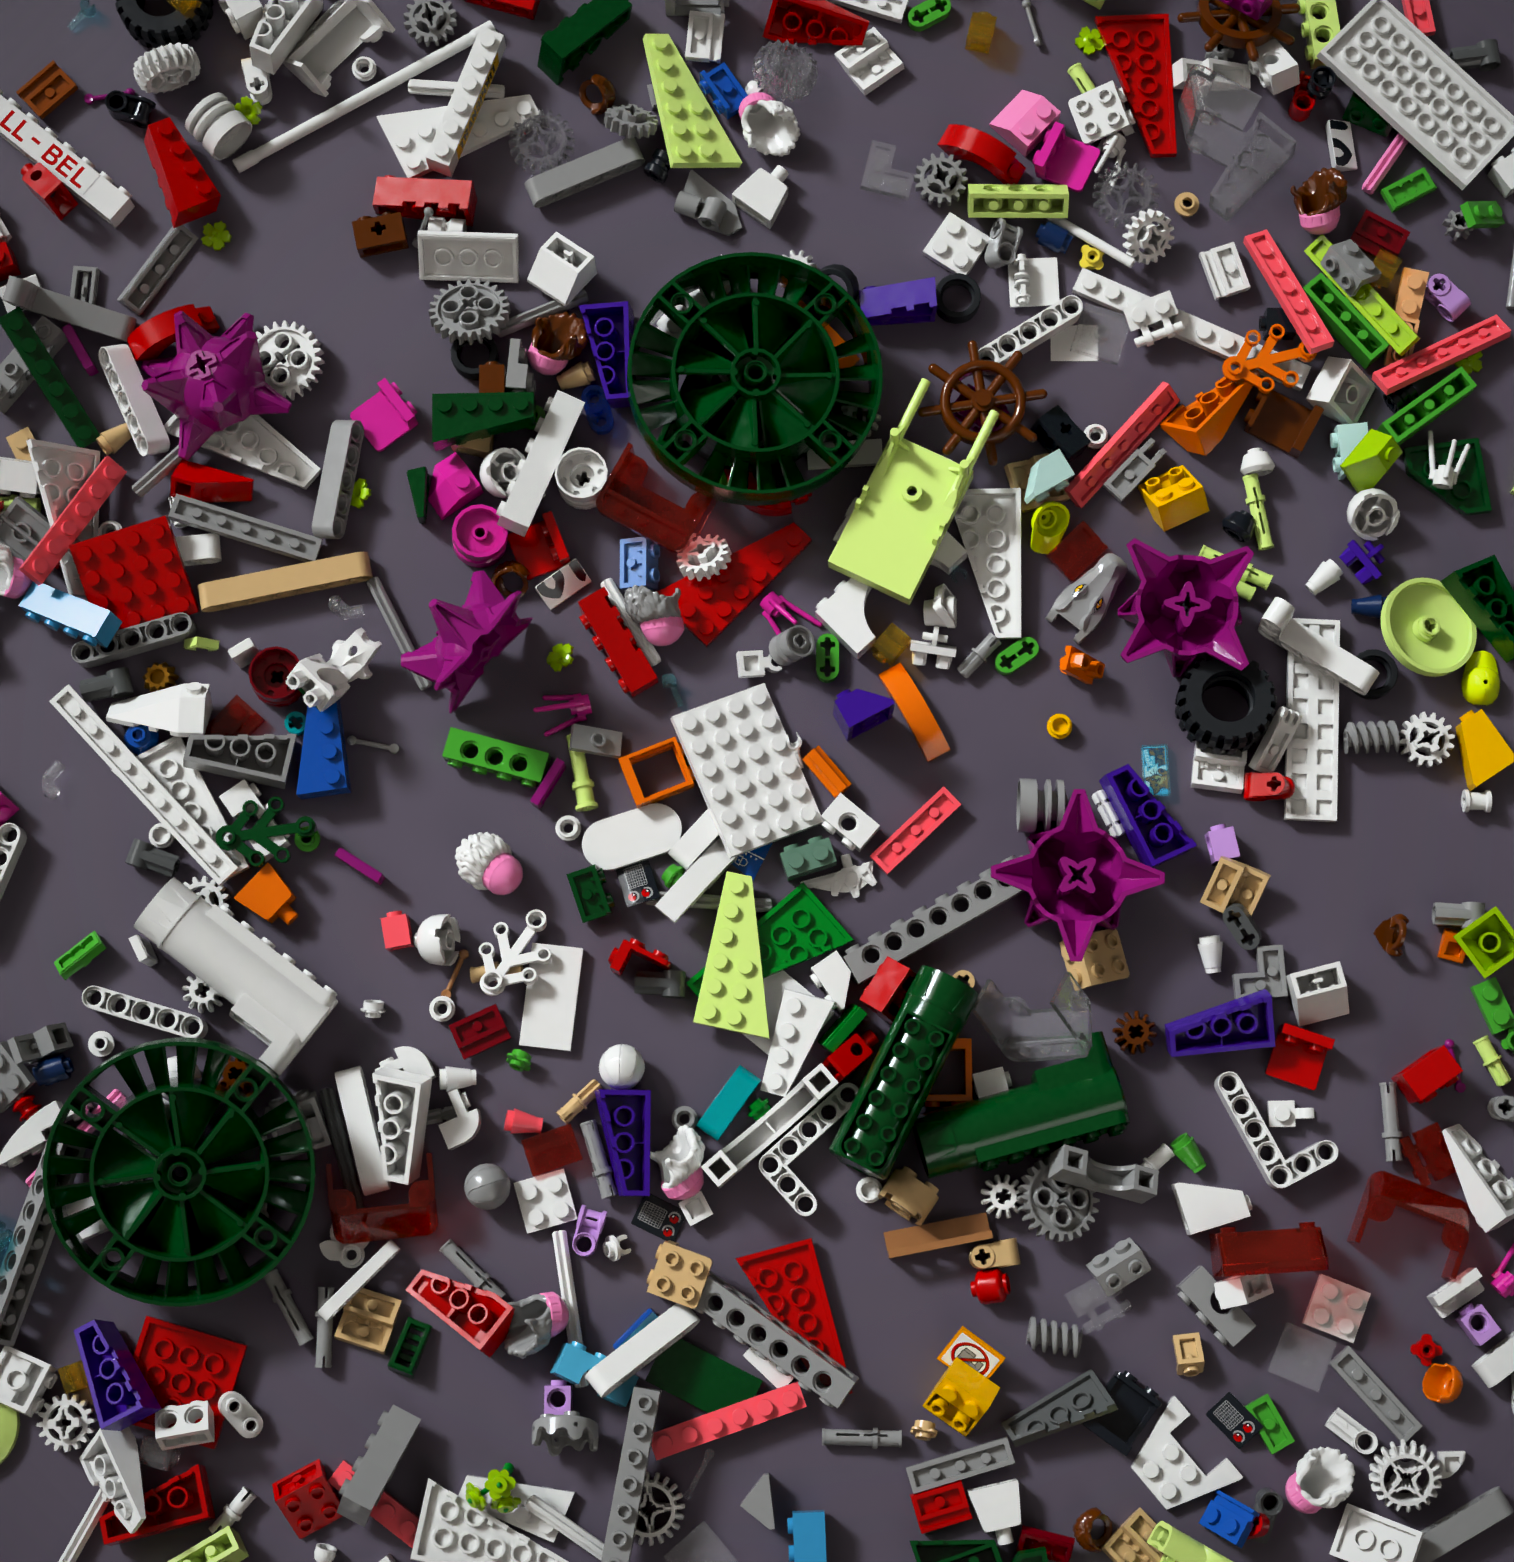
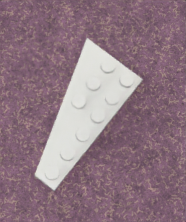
[410,1478,568,1562]

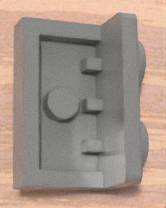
[1320,239,1382,297]
[1086,1237,1151,1297]

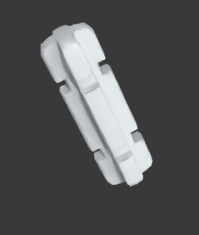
[1092,790,1125,838]

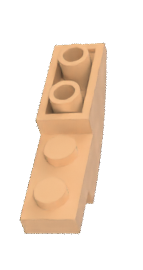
[1384,267,1429,366]

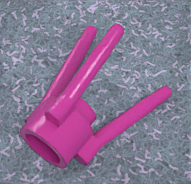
[760,591,822,635]
[533,693,592,737]
[1490,1244,1514,1299]

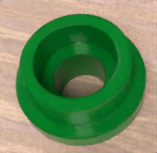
[747,1097,771,1121]

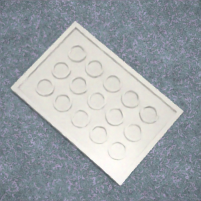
[671,683,824,859]

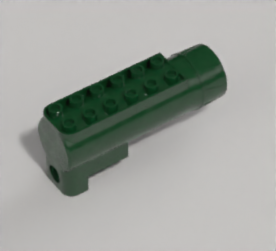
[829,965,979,1180]
[913,1031,1130,1179]

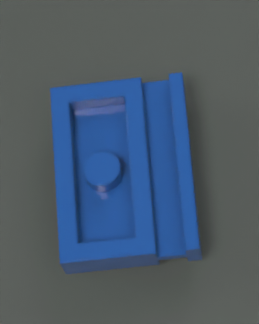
[1199,1489,1260,1548]

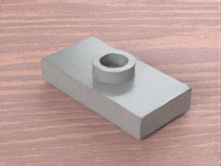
[569,724,623,759]

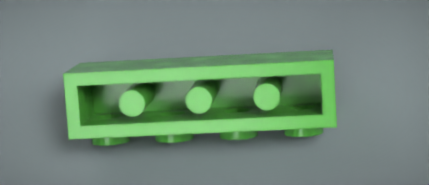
[1303,273,1389,369]

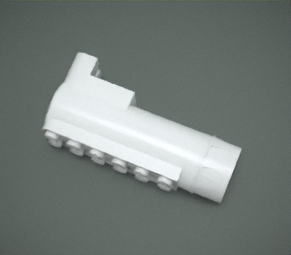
[133,877,338,1077]

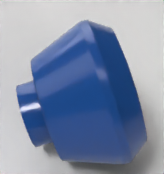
[124,725,159,755]

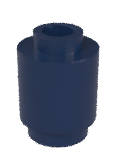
[1035,221,1074,254]
[32,1054,74,1086]

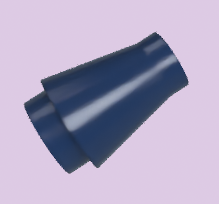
[1351,594,1387,619]

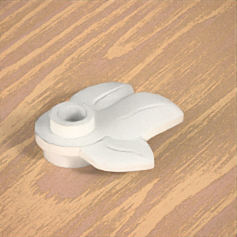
[319,1219,371,1268]

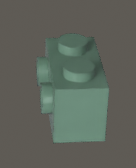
[780,835,837,881]

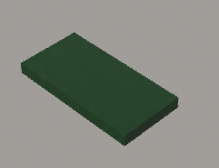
[645,1339,763,1413]

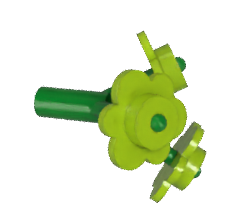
[466,1463,521,1513]

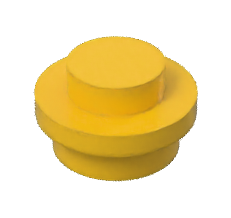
[1047,714,1072,739]

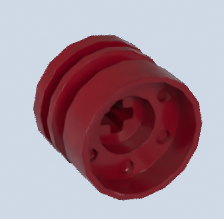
[248,646,302,708]

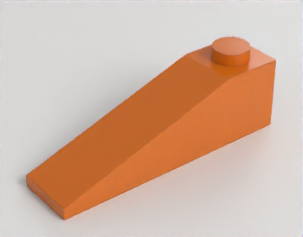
[1160,367,1260,456]

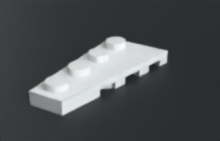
[760,989,836,1097]

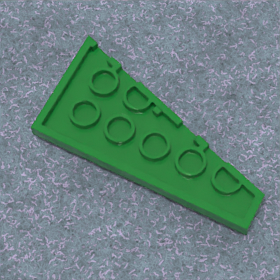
[686,882,854,998]

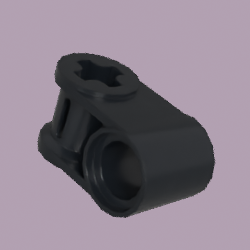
[105,90,156,129]

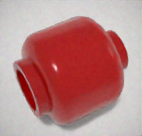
[970,1268,1011,1305]

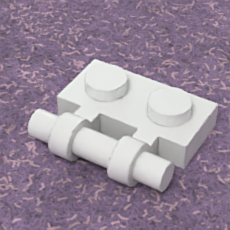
[1122,290,1184,348]

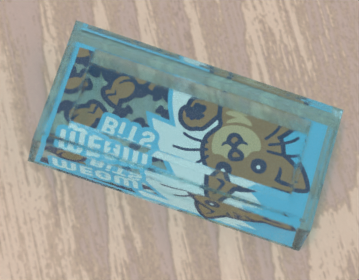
[1141,744,1171,797]

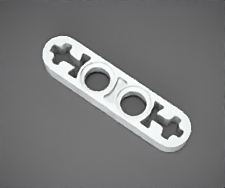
[317,1240,400,1322]

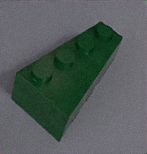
[432,392,536,451]

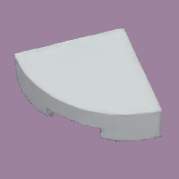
[1437,1451,1465,1479]

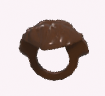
[579,74,616,115]
[491,560,529,597]
[1373,914,1409,957]
[1073,1507,1112,1553]

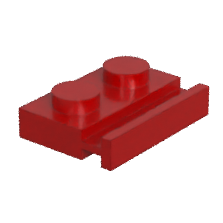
[910,1480,973,1534]

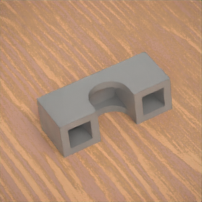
[1176,1266,1257,1347]

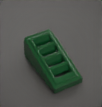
[406,467,429,524]
[387,1317,433,1379]

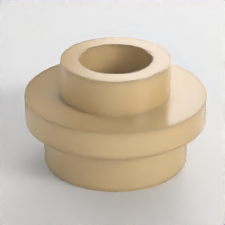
[1174,192,1199,217]

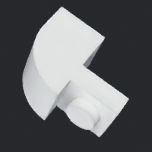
[375,1046,438,1079]
[438,1089,481,1150]

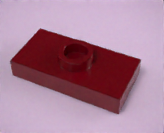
[1016,1525,1075,1562]

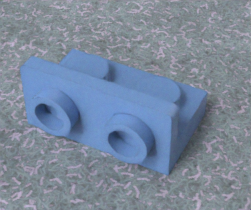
[620,536,660,591]

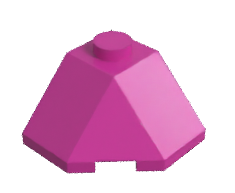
[428,452,483,520]

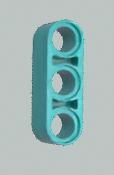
[696,1065,761,1141]

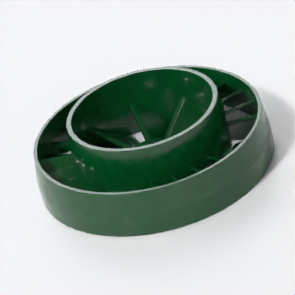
[627,252,883,506]
[42,1037,316,1307]

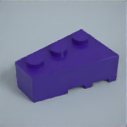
[858,277,937,326]

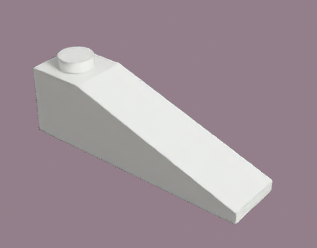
[106,682,213,737]
[1442,1124,1514,1233]
[79,1427,146,1534]

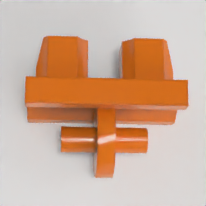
[1059,645,1105,684]

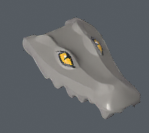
[1045,553,1128,645]

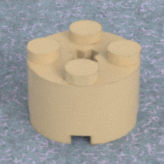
[878,1166,939,1225]

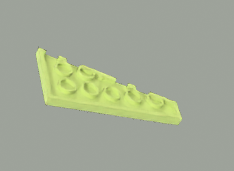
[643,34,743,168]
[693,871,770,1039]

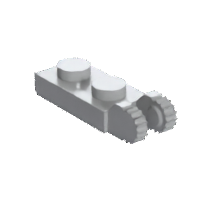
[1102,437,1167,503]

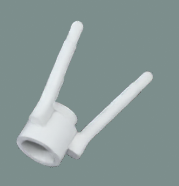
[1094,132,1126,191]
[1428,430,1470,489]

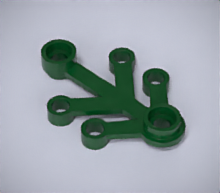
[216,797,317,867]

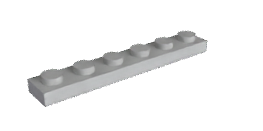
[168,493,323,562]

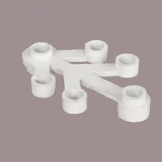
[479,909,552,996]

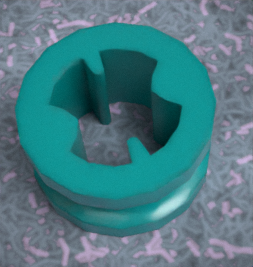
[284,711,306,736]

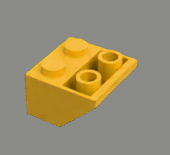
[1138,465,1210,532]
[923,1357,1000,1437]

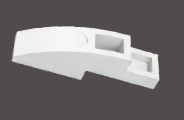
[0,1100,94,1168]

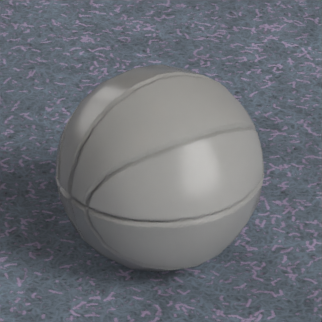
[464,1163,511,1210]

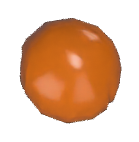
[1422,1363,1463,1404]

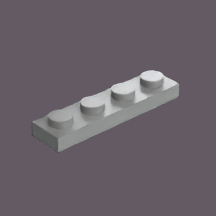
[1328,1346,1422,1442]
[905,1437,1015,1494]

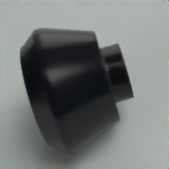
[1222,510,1255,543]

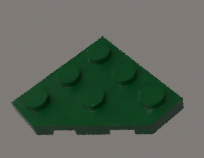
[1402,438,1492,516]

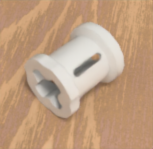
[1461,789,1492,813]

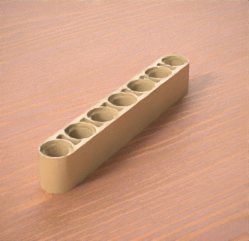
[197,552,373,612]

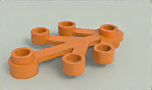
[1222,324,1318,394]

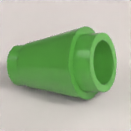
[1170,1133,1207,1173]

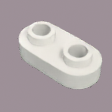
[218,1391,263,1438]

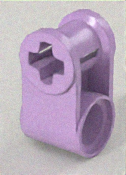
[1424,273,1471,322]
[572,1204,608,1257]

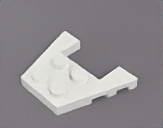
[1131,1396,1243,1510]

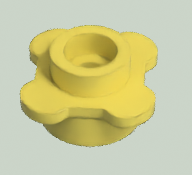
[1079,245,1105,270]

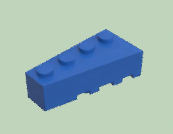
[296,699,352,800]

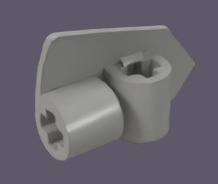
[674,170,742,236]

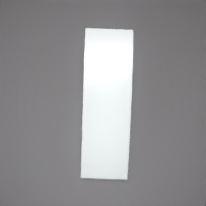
[1172,58,1251,92]

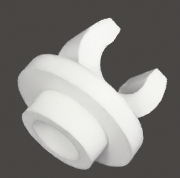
[603,1235,631,1261]

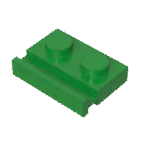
[818,1003,867,1053]

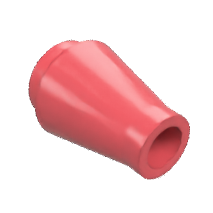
[504,1108,543,1134]

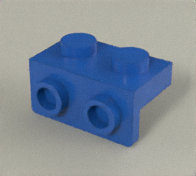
[699,62,748,120]

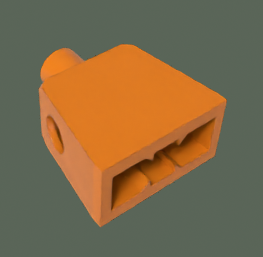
[234,862,299,925]

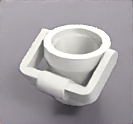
[923,583,957,628]

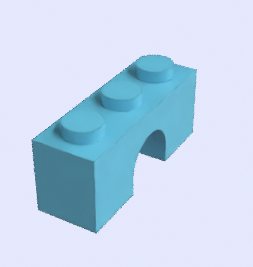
[550,1341,639,1407]

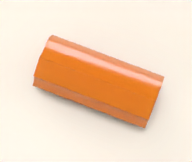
[802,746,852,799]

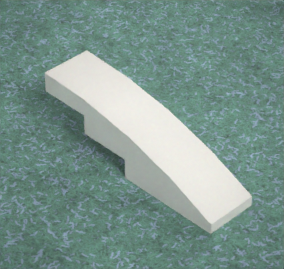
[655,838,738,924]

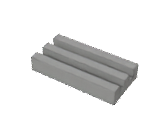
[70,266,100,305]

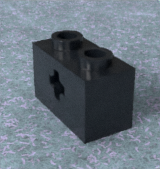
[1030,405,1091,463]

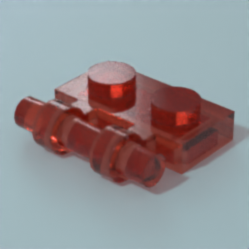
[1399,1122,1456,1188]

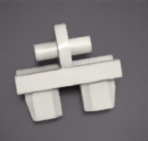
[910,626,956,670]

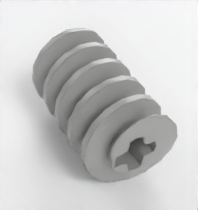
[1343,720,1400,754]
[1026,1316,1083,1358]

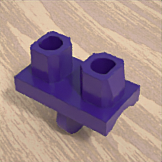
[1340,540,1385,585]

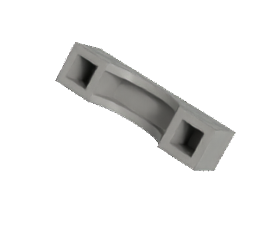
[1048,1144,1159,1204]

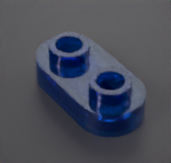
[581,385,614,435]

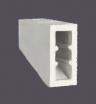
[1171,1182,1252,1235]

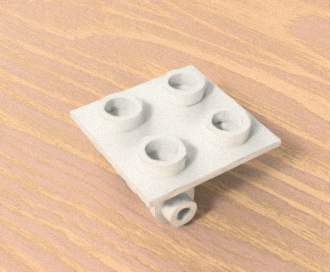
[1008,254,1060,307]

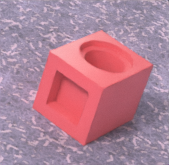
[380,911,414,951]

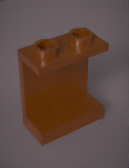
[1244,384,1324,459]

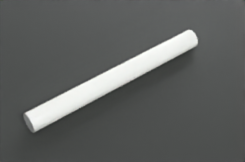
[1048,218,1136,268]

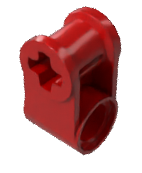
[1288,70,1316,122]
[1244,772,1295,801]

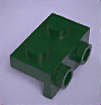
[1342,91,1392,137]
[566,864,615,923]

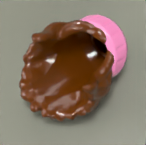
[1290,168,1348,235]
[527,312,588,375]

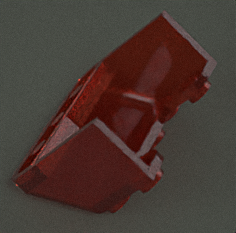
[596,443,718,553]

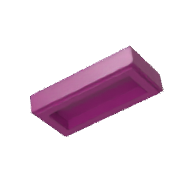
[62,324,99,376]
[530,758,567,809]
[335,848,385,886]

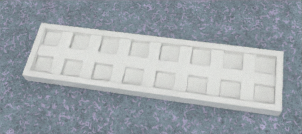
[1284,618,1340,822]

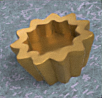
[142,662,179,693]

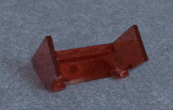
[326,1153,439,1244]
[1347,1171,1470,1279]
[1209,1222,1330,1277]

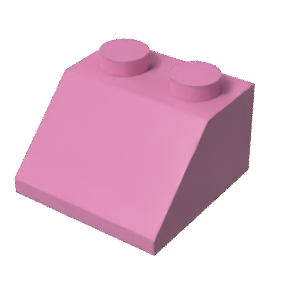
[989,90,1061,157]

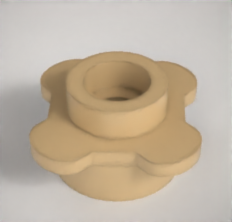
[910,1420,938,1441]

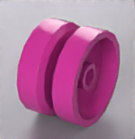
[452,504,508,568]

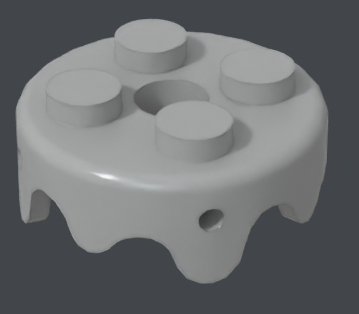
[532,1411,599,1456]

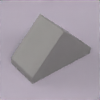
[740,1473,775,1530]

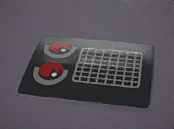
[616,859,660,908]
[631,1194,685,1241]
[1206,1392,1263,1449]

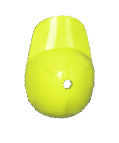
[1030,501,1070,554]
[1461,651,1500,706]

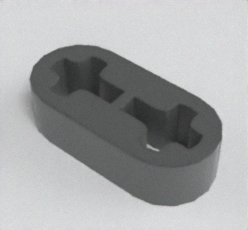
[1223,903,1262,950]

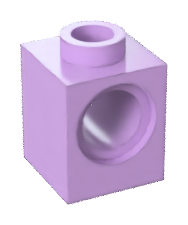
[1205,824,1240,865]
[1455,1303,1501,1346]
[544,1380,573,1415]

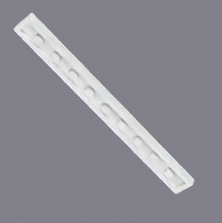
[1072,268,1311,391]
[49,684,239,887]

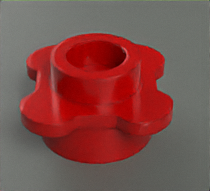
[1410,1334,1443,1366]

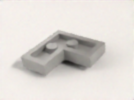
[1232,945,1288,999]

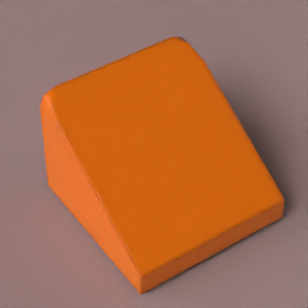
[1437,928,1466,964]

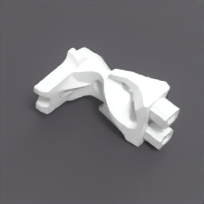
[286,627,382,712]

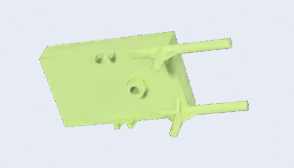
[828,378,1000,605]

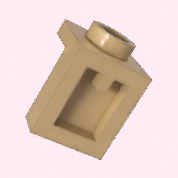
[1172,1332,1205,1377]

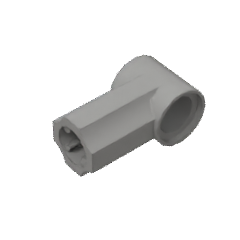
[1432,902,1485,929]

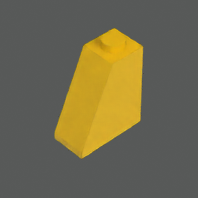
[1455,709,1514,791]

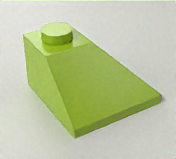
[1340,429,1403,493]
[1453,906,1514,979]

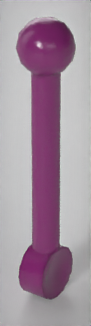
[84,88,135,105]
[1444,1039,1466,1093]

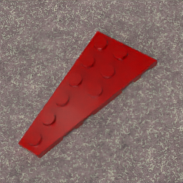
[1094,14,1177,158]
[657,522,812,647]
[735,1238,853,1394]

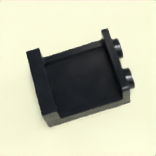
[1081,1370,1162,1456]

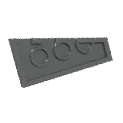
[1001,1369,1118,1447]

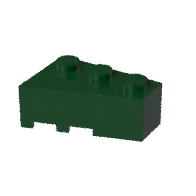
[910,1540,1002,1562]

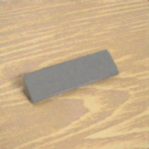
[117,225,199,316]

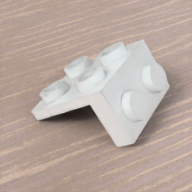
[1068,80,1136,144]

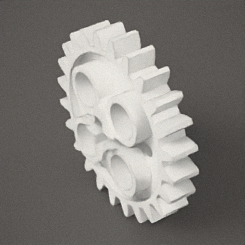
[256,320,325,401]

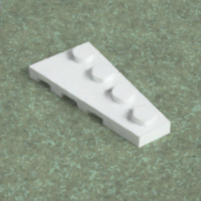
[458,1475,575,1543]

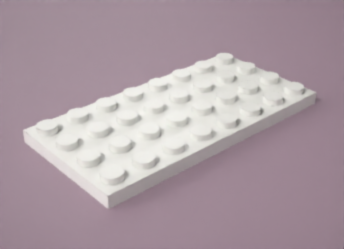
[1316,0,1514,190]

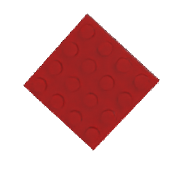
[69,515,200,630]
[133,1316,248,1449]

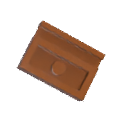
[16,61,79,120]

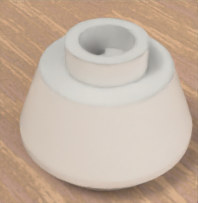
[1240,448,1275,477]

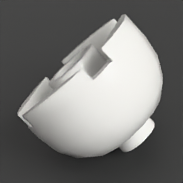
[479,447,526,498]
[1347,488,1400,541]
[414,914,460,966]

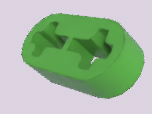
[908,0,951,32]
[816,633,839,683]
[995,637,1039,675]

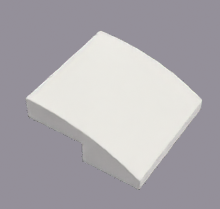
[834,27,905,96]
[1191,741,1247,794]

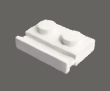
[685,11,725,64]
[1199,242,1250,301]

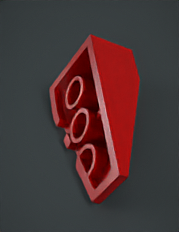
[762,0,870,45]
[405,1269,515,1358]

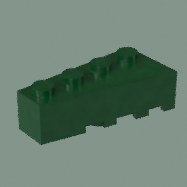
[537,0,633,86]
[1440,555,1514,663]

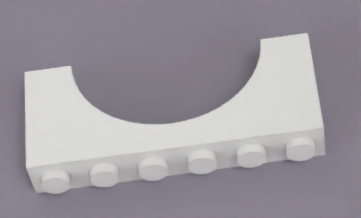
[815,532,967,660]
[701,1063,839,1189]

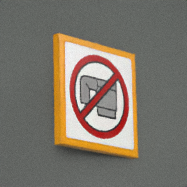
[937,1326,1006,1379]

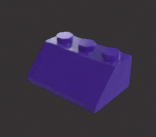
[833,689,895,741]

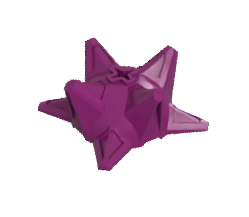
[141,311,292,460]
[1118,538,1254,678]
[401,570,533,714]
[991,789,1165,962]

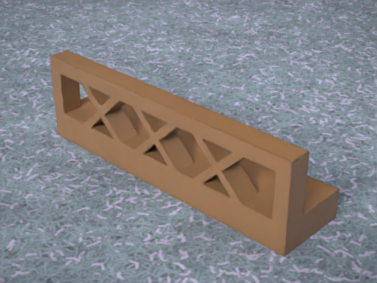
[883,1212,993,1258]

